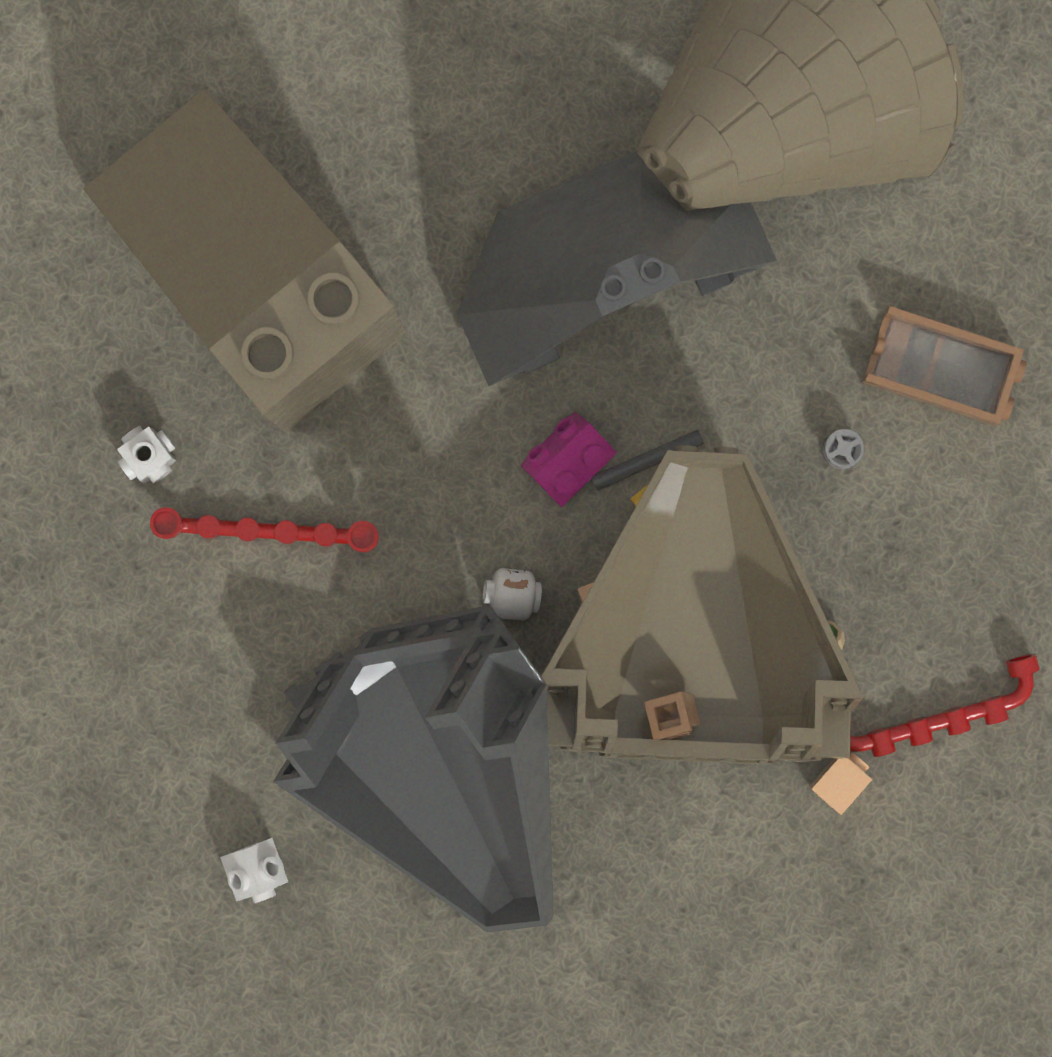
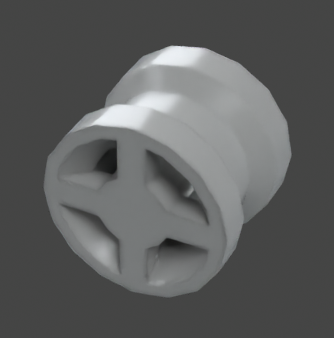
[822,429,864,469]

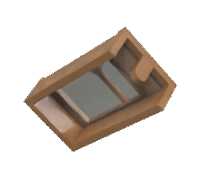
[862,306,1027,427]

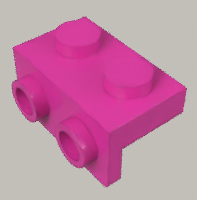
[521,412,617,507]

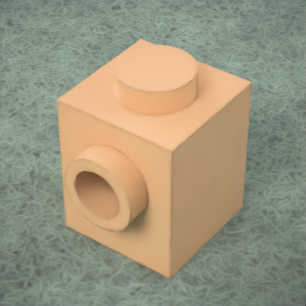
[808,752,872,815]

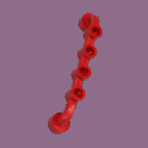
[150,507,379,553]
[850,654,1040,757]

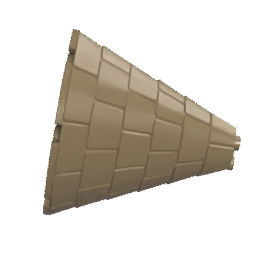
[637,0,964,211]

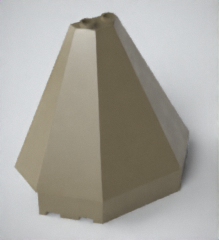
[541,445,864,765]

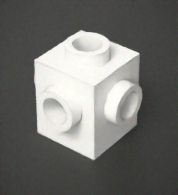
[117,426,177,484]
[220,838,288,903]

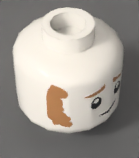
[483,568,542,621]

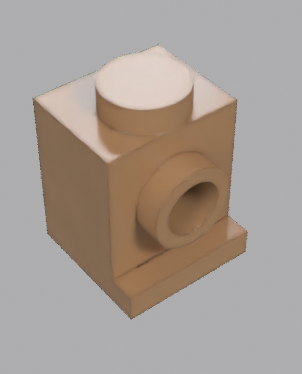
[644,691,701,741]

